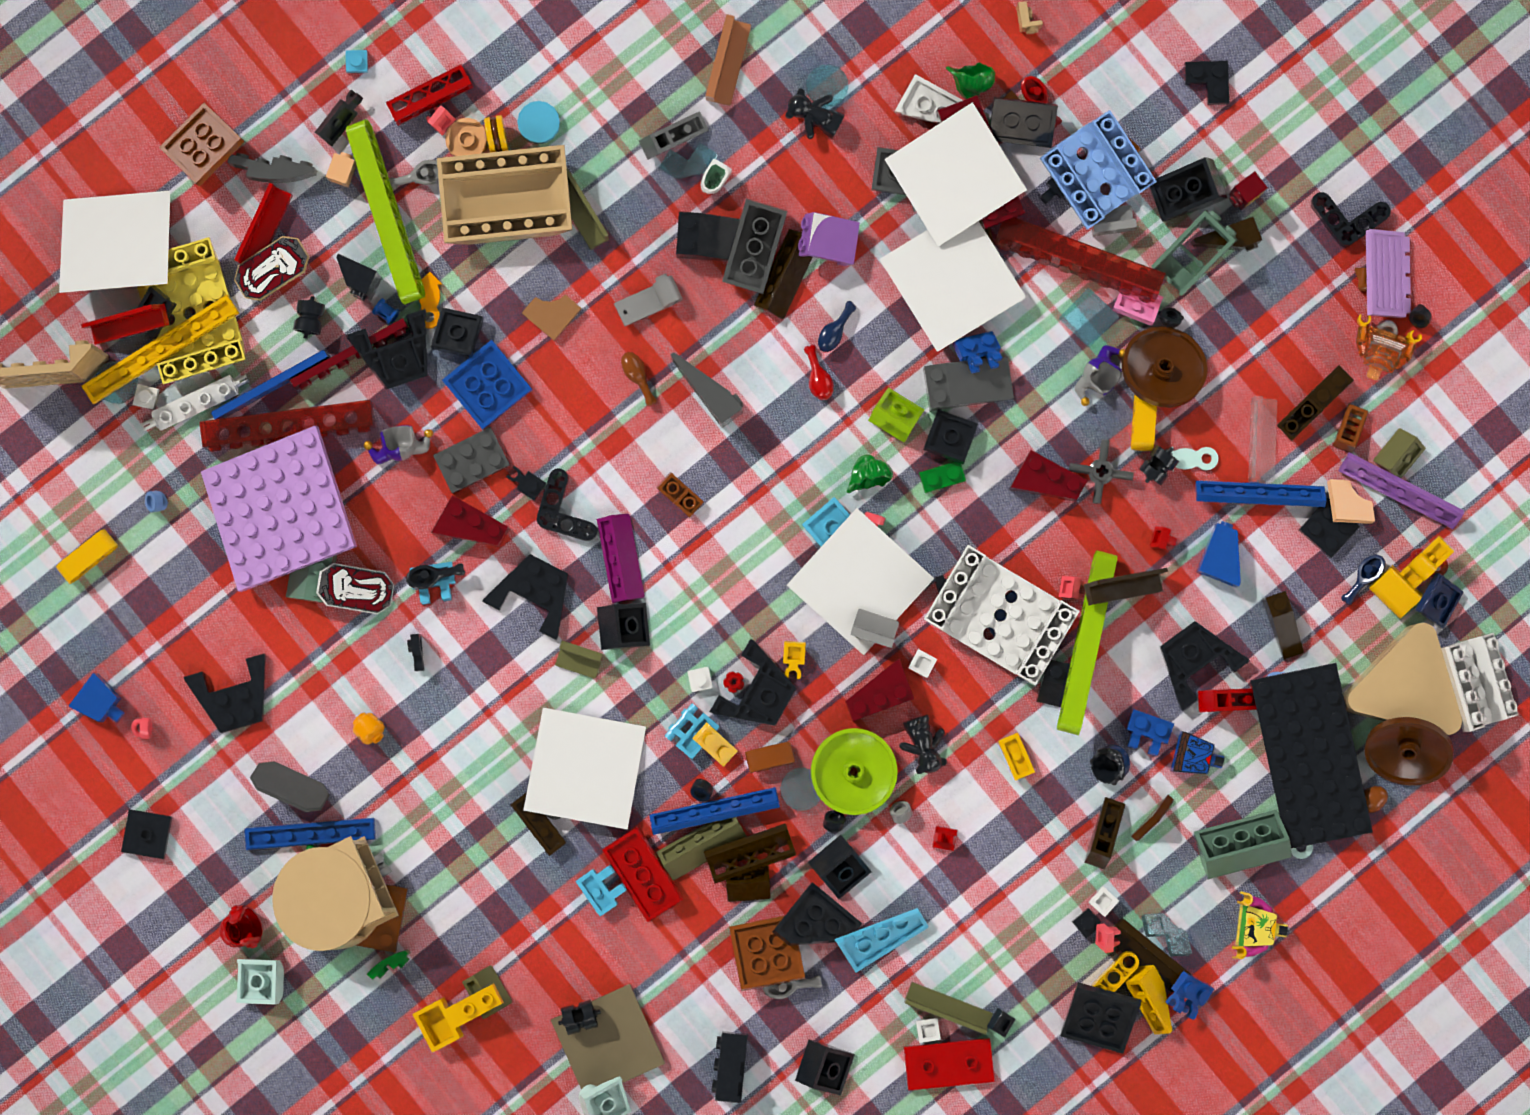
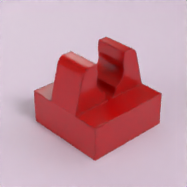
[1149,526,1178,550]
[932,826,958,851]

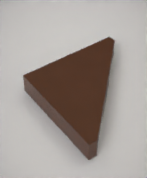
[1131,795,1174,841]

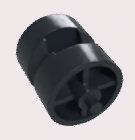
[293,296,325,339]
[1139,445,1179,485]
[558,1000,601,1035]

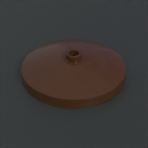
[1122,326,1208,408]
[1365,717,1454,786]

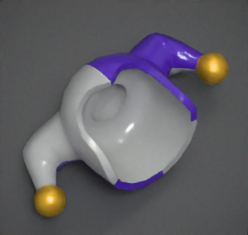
[1075,345,1125,406]
[363,425,433,464]

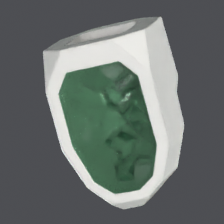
[700,159,732,194]

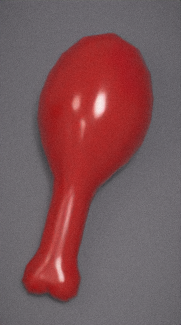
[1021,76,1062,128]
[804,344,834,400]

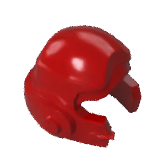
[219,905,263,949]

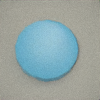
[517,101,560,144]

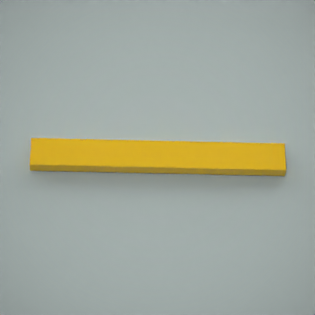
[81,295,239,404]

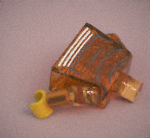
[1356,314,1422,380]

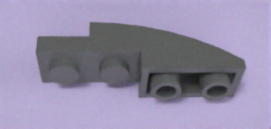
[228,153,317,183]

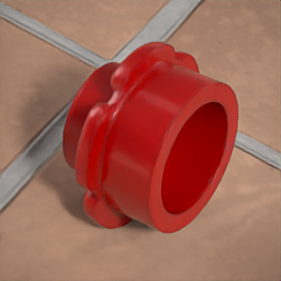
[723,671,744,693]

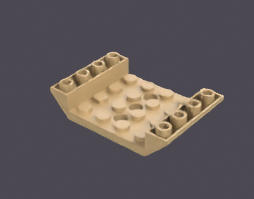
[0,340,109,389]

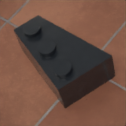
[712,1031,748,1103]

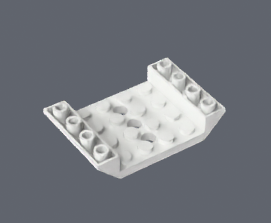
[924,545,1080,686]

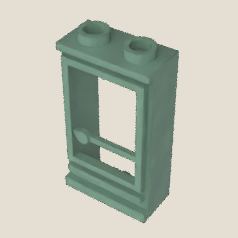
[1151,210,1238,296]

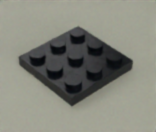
[1060,982,1141,1053]

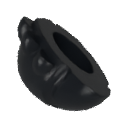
[1158,308,1184,328]

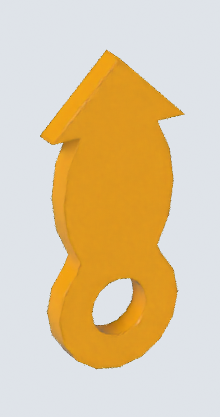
[419,272,443,329]

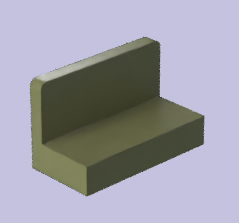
[1373,428,1426,478]
[555,640,604,678]
[462,965,512,1019]

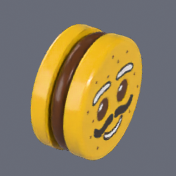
[484,115,509,153]

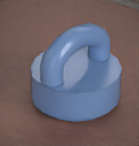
[145,490,168,513]

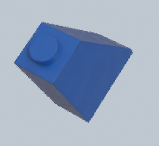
[1196,521,1241,588]

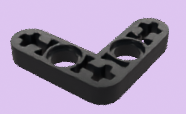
[1310,192,1391,247]
[537,468,597,541]

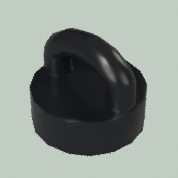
[1409,304,1432,328]
[690,779,713,802]
[823,810,846,832]

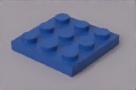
[442,340,532,430]

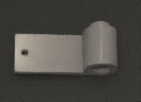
[614,274,683,327]

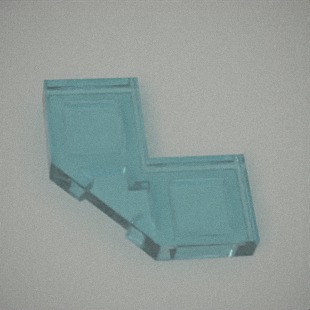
[659,143,718,180]
[1141,913,1192,957]

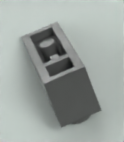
[639,111,709,160]

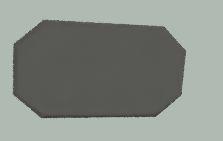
[250,761,330,812]

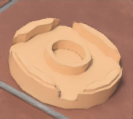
[445,118,488,156]

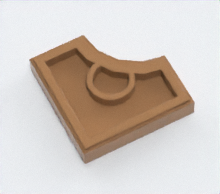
[522,294,582,341]

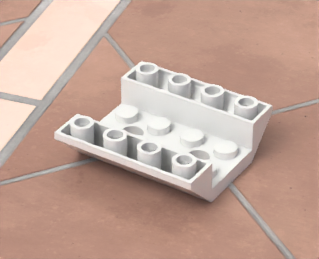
[1441,633,1518,732]

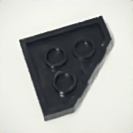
[772,882,862,946]

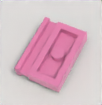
[1112,282,1163,326]

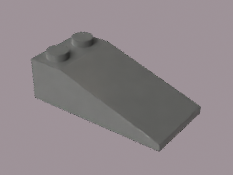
[722,198,788,294]
[670,352,743,428]
[923,357,1014,411]

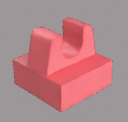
[426,105,456,136]
[1059,576,1086,599]
[1095,923,1121,953]

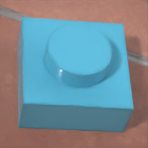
[346,50,368,73]

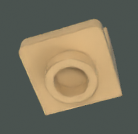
[1016,1,1043,34]

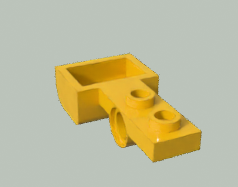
[1369,535,1455,619]
[412,983,504,1053]

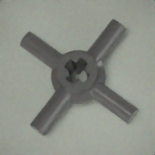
[1069,439,1134,504]

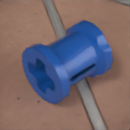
[372,298,400,325]

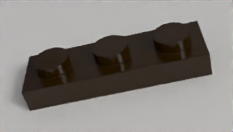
[510,792,567,856]

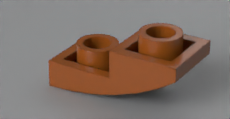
[656,472,704,518]
[745,741,795,773]

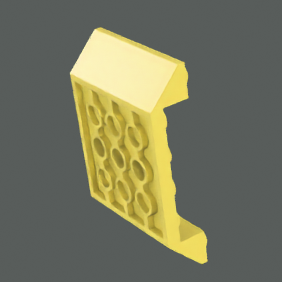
[137,237,246,385]

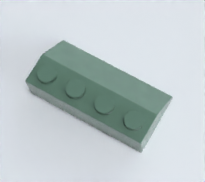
[286,555,337,603]
[1194,810,1292,879]

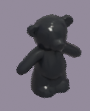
[785,88,845,139]
[899,714,947,774]

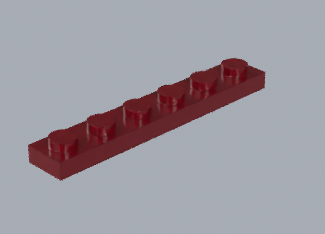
[290,318,409,390]

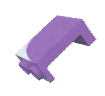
[798,212,860,266]

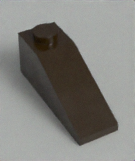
[1191,216,1262,252]
[1261,591,1304,660]
[1084,797,1126,870]

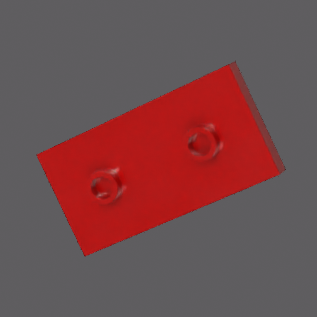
[602,826,684,922]
[904,1038,995,1091]

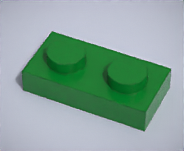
[919,462,966,493]

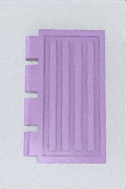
[1366,229,1411,318]

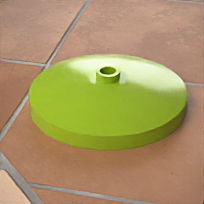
[811,728,898,815]

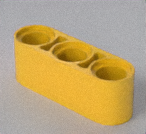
[1131,394,1157,451]
[56,529,118,584]
[1091,951,1139,992]

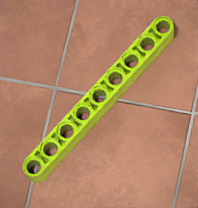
[346,119,425,305]
[1057,550,1118,735]

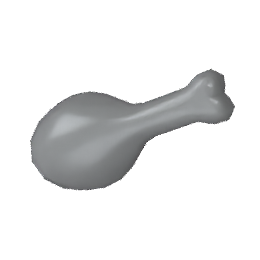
[389,160,439,190]
[763,976,822,999]

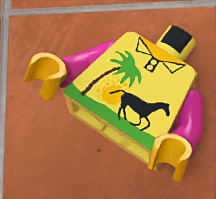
[1232,891,1288,959]

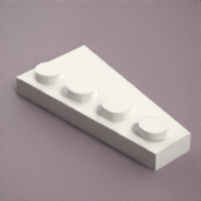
[894,74,990,124]

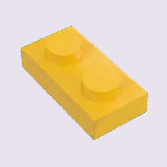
[692,722,738,767]
[998,732,1035,781]

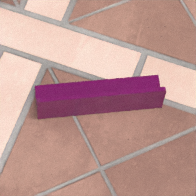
[597,513,645,603]

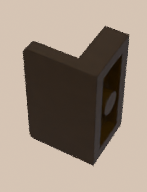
[725,865,771,902]

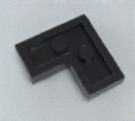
[1184,61,1230,105]

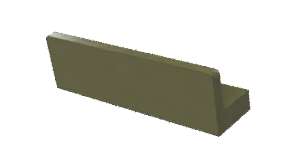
[567,168,609,250]
[657,817,747,880]
[904,982,993,1035]

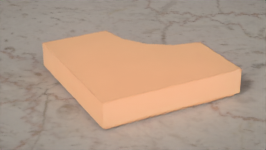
[1327,479,1375,524]

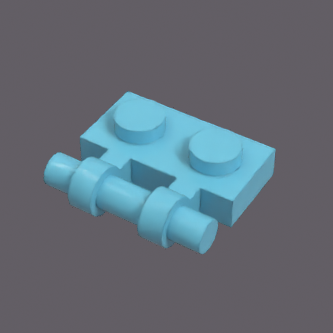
[665,703,720,759]

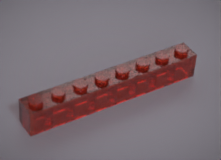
[994,218,1166,303]

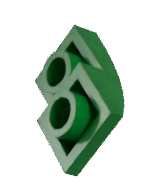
[366,949,411,980]

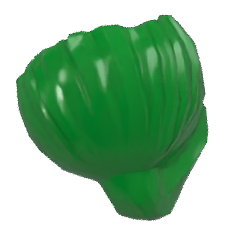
[946,63,995,99]
[847,454,893,494]

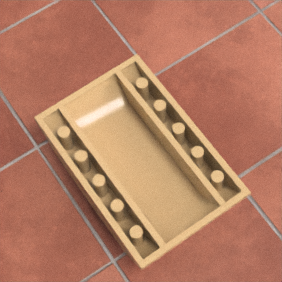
[437,145,572,245]

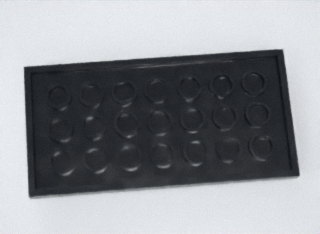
[1250,662,1373,849]

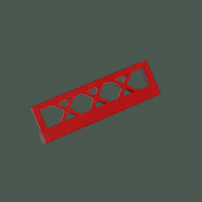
[386,64,473,126]

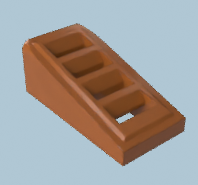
[1333,403,1369,453]

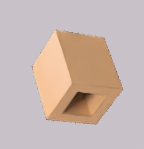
[326,152,357,188]

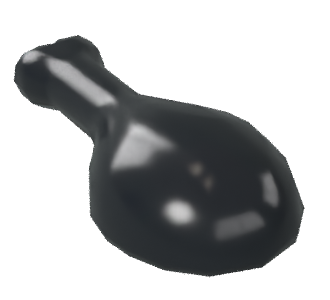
[406,563,465,589]

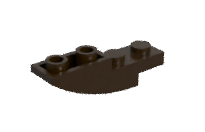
[1277,365,1354,441]

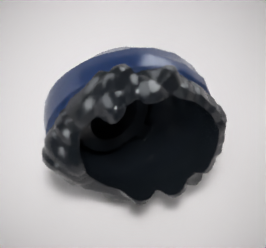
[1090,744,1130,785]

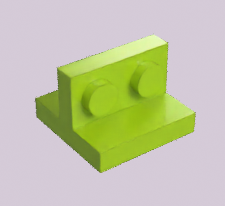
[868,387,924,442]

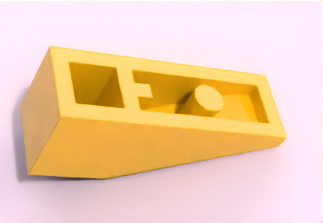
[1125,965,1172,1034]

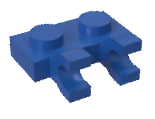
[952,331,1002,374]
[1126,709,1175,756]
[1166,971,1214,1020]

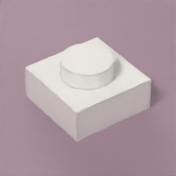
[132,384,160,410]
[908,649,937,678]
[687,667,713,692]
[1088,886,1119,917]
[916,1017,941,1043]

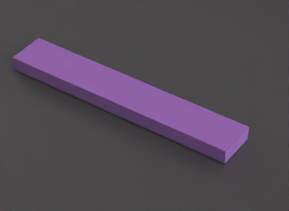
[1338,452,1464,529]

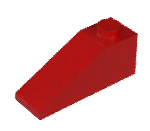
[1198,688,1257,712]

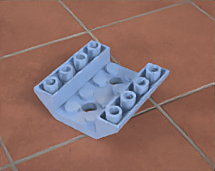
[1040,110,1157,230]

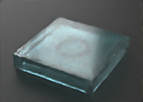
[1058,287,1119,348]

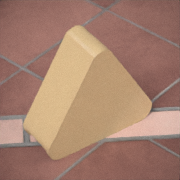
[1343,623,1462,735]

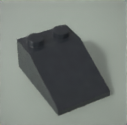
[1150,157,1228,222]
[676,212,739,261]

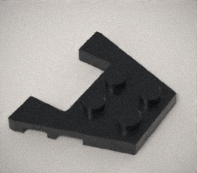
[346,309,428,390]
[482,554,568,640]
[1160,621,1250,711]
[709,639,797,726]
[184,653,266,733]

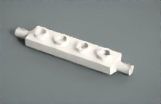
[141,374,250,431]

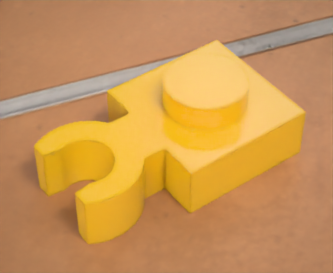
[783,641,806,679]

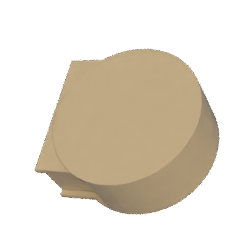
[272,836,399,951]

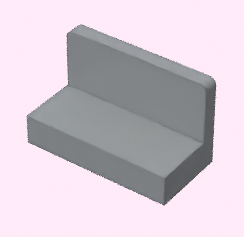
[1091,205,1137,236]
[851,609,899,648]

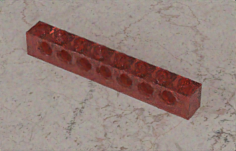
[199,400,376,452]

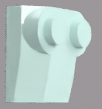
[236,959,284,1004]
[579,1076,632,1115]

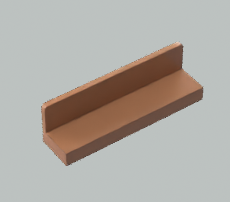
[705,14,751,106]

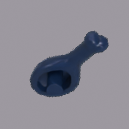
[818,301,857,352]
[1341,554,1386,605]

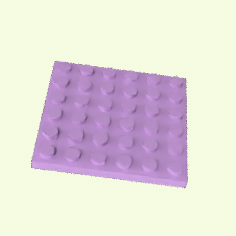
[201,426,357,592]

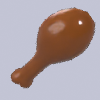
[621,352,657,407]
[1364,786,1388,813]

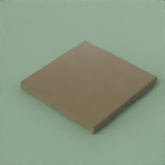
[551,984,665,1089]

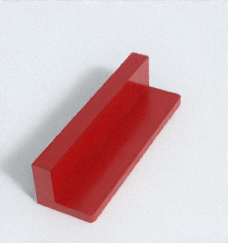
[234,183,293,264]
[81,304,169,345]

